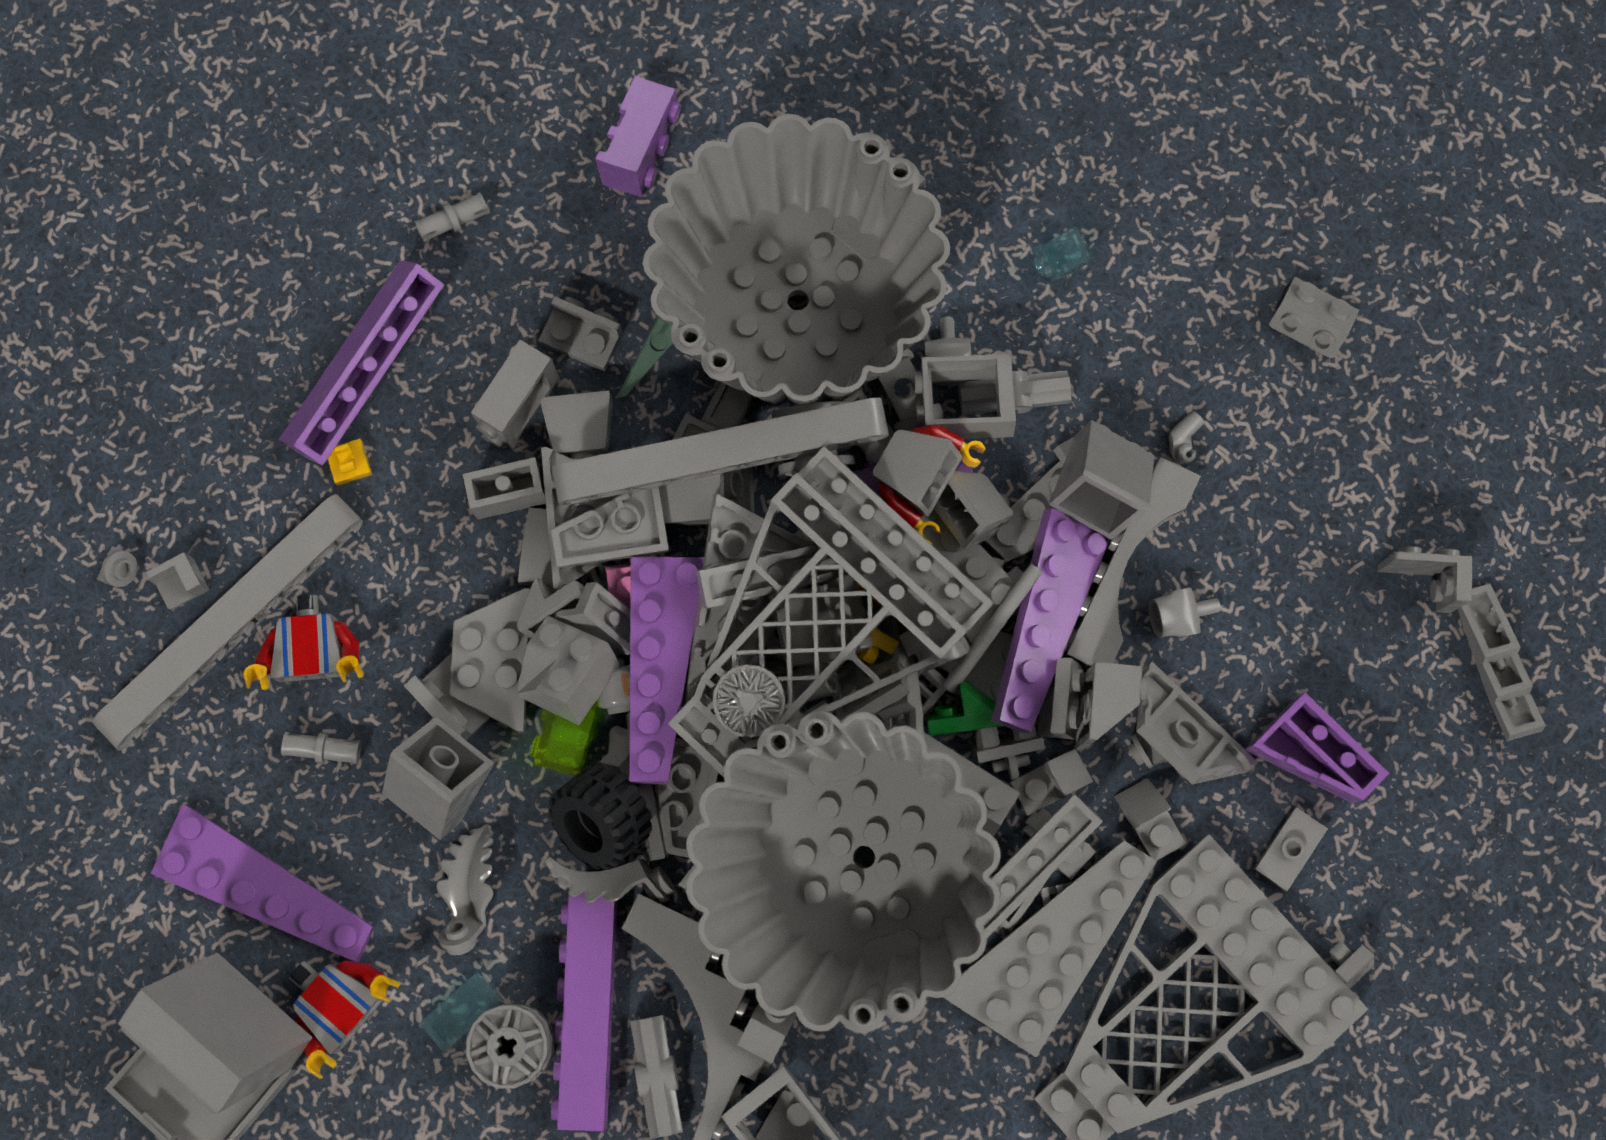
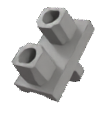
[971,726,1045,780]

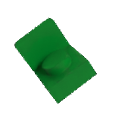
[927,680,1003,735]

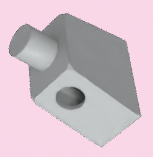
[540,390,613,459]
[934,471,1013,549]

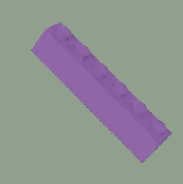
[279,260,444,466]
[551,893,618,1131]

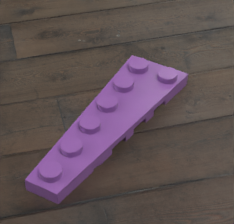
[992,508,1110,733]
[629,557,704,784]
[151,805,374,962]

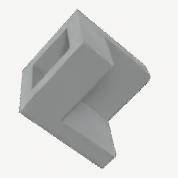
[144,552,209,610]

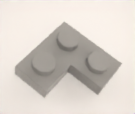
[833,656,910,723]

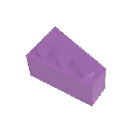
[595,76,681,197]
[1245,692,1389,803]

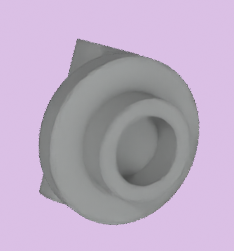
[96,546,138,587]
[1128,733,1167,769]

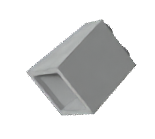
[1049,420,1154,540]

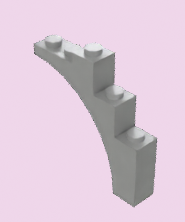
[622,894,771,1140]

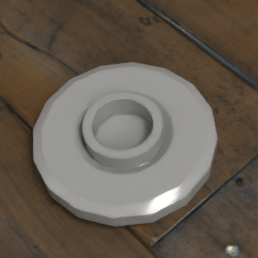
[712,664,786,738]

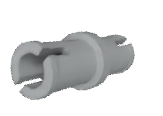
[414,192,490,242]
[281,732,361,764]

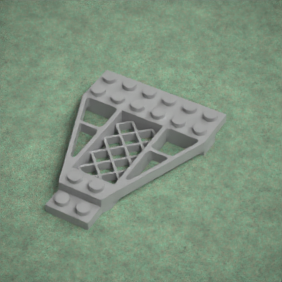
[668,446,994,777]
[1033,834,1368,1140]

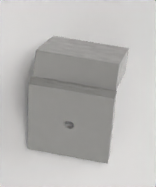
[104,953,313,1140]

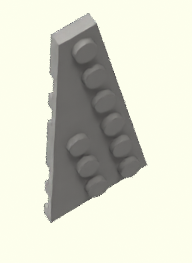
[683,494,811,707]
[943,840,1157,1057]

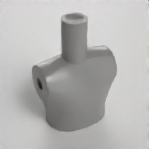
[925,317,972,386]
[1148,587,1221,637]

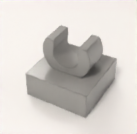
[1329,941,1374,989]

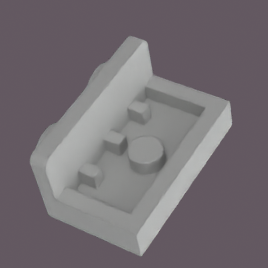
[1269,277,1359,358]
[1037,657,1084,740]

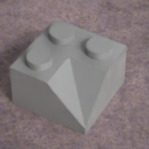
[517,615,620,725]

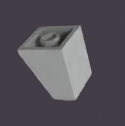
[659,467,754,527]
[382,717,495,840]

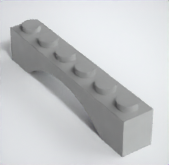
[1064,457,1201,670]

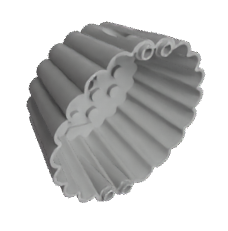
[643,114,950,405]
[686,711,1001,1034]

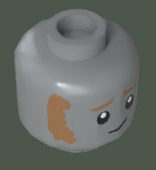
[596,658,630,715]

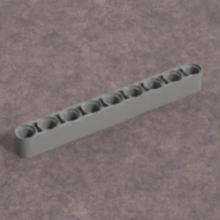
[552,398,889,505]
[92,494,363,751]

